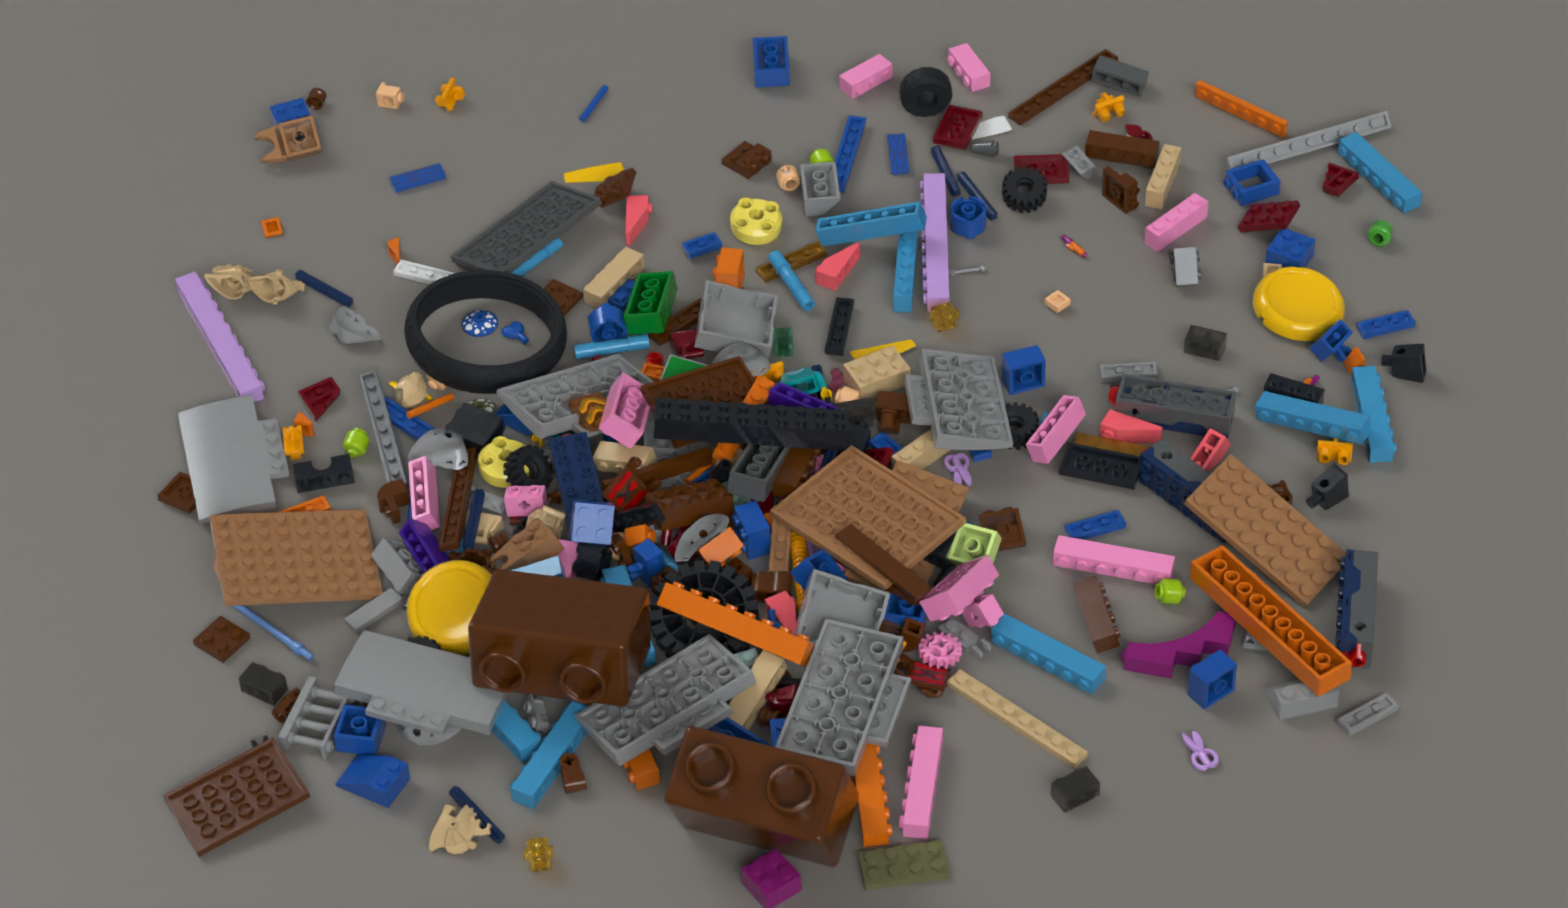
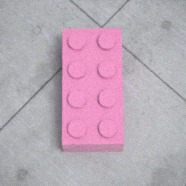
[599,372,650,449]
[919,555,999,622]

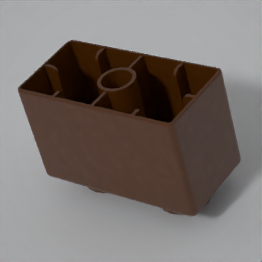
[468,569,651,707]
[664,726,859,867]

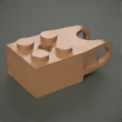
[254,115,321,164]
[490,519,564,571]

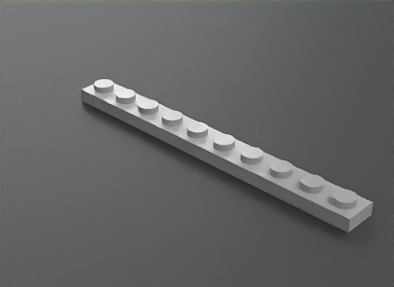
[1225,111,1392,170]

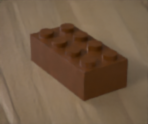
[646,479,733,531]

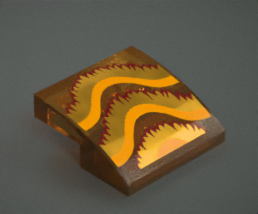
[568,392,607,433]

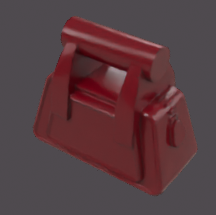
[670,328,704,359]
[766,684,798,718]

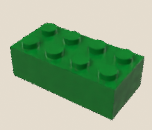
[624,271,678,335]

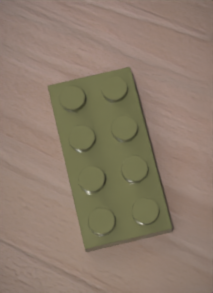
[858,840,949,890]

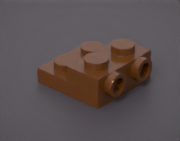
[722,141,772,179]
[1102,166,1140,214]
[594,168,637,208]
[979,507,1026,551]

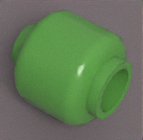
[1368,220,1393,247]

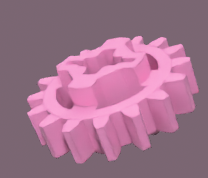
[918,631,962,669]

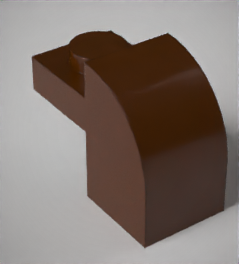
[377,478,409,524]
[879,617,925,652]

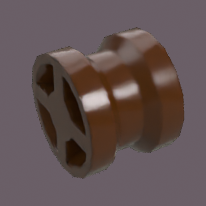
[306,88,327,110]
[489,532,509,554]
[759,706,782,727]

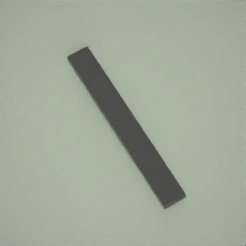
[359,369,409,488]

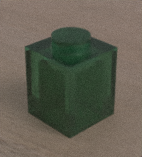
[773,327,793,357]

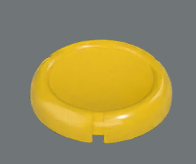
[1252,266,1345,341]
[406,560,492,656]

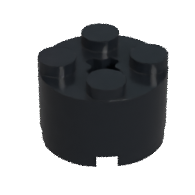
[572,542,613,582]

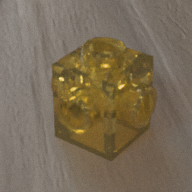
[930,302,960,333]
[523,837,554,873]

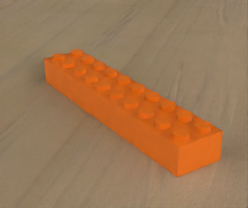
[1190,545,1352,697]

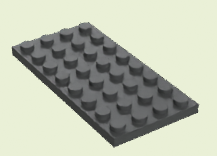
[451,181,602,273]

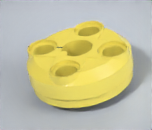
[730,198,782,245]
[478,436,531,488]

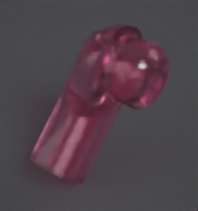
[827,368,844,393]

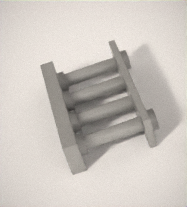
[278,676,357,760]

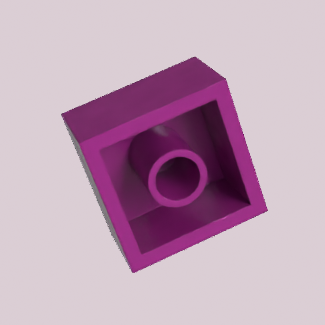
[741,848,801,908]

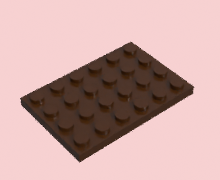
[640,356,771,449]
[163,737,310,857]

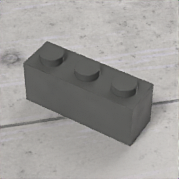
[1091,55,1149,97]

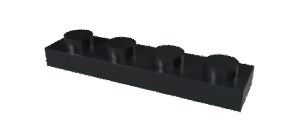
[825,297,855,356]
[612,502,666,533]

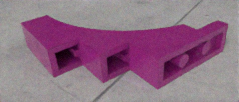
[1121,611,1237,679]

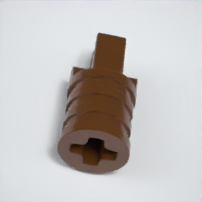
[272,688,301,723]

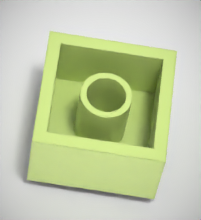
[948,523,1002,566]

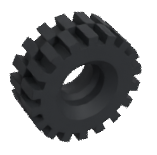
[1002,166,1047,213]
[1005,402,1039,450]
[503,445,554,489]

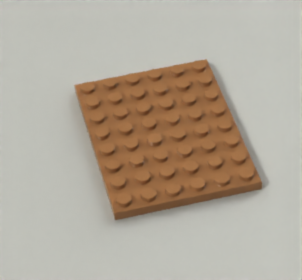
[770,445,966,591]
[210,509,383,606]

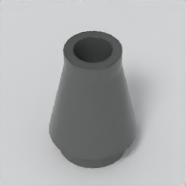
[972,140,999,157]

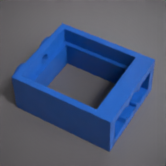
[1223,159,1280,206]

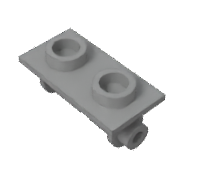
[1062,146,1096,179]
[523,694,551,733]

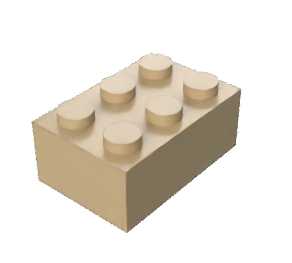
[843,345,911,403]

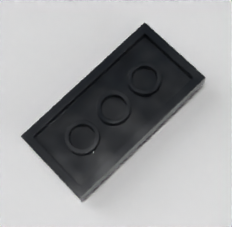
[1059,442,1140,490]

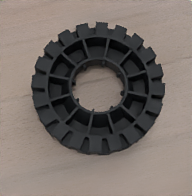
[650,560,759,658]

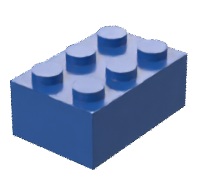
[753,36,790,87]

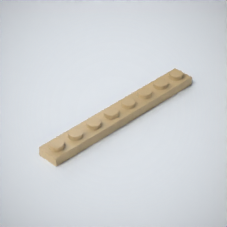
[947,669,1088,769]

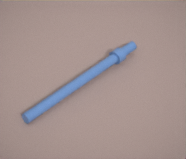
[233,605,314,661]

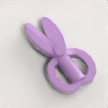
[944,453,972,486]
[1182,731,1218,771]

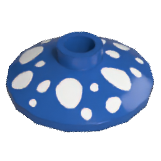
[461,310,498,337]

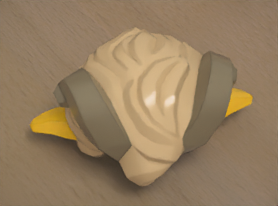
[389,372,433,410]

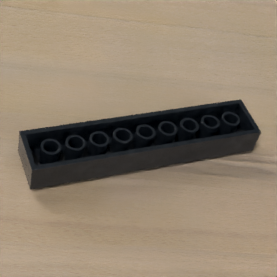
[654,398,849,450]

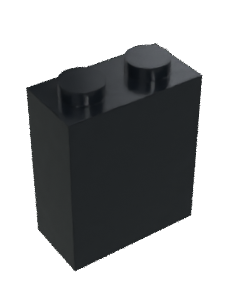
[445,403,506,454]

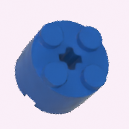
[950,196,987,239]
[587,303,627,343]

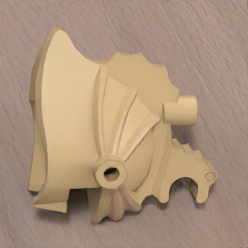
[204,264,253,300]
[247,269,305,305]
[429,804,492,855]

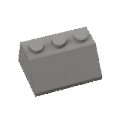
[800,162,840,216]
[371,537,424,594]
[1265,679,1340,720]

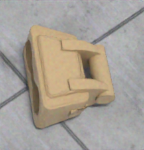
[525,505,565,540]
[466,510,504,545]

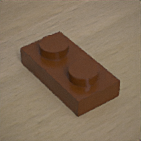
[611,533,634,574]

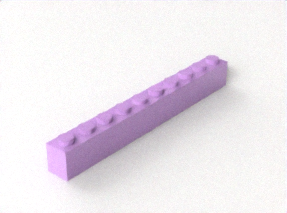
[920,173,950,312]
[175,272,265,402]

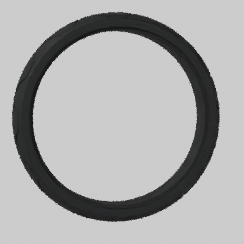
[404,270,567,394]

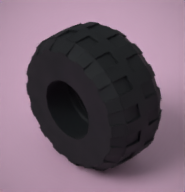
[899,67,952,117]

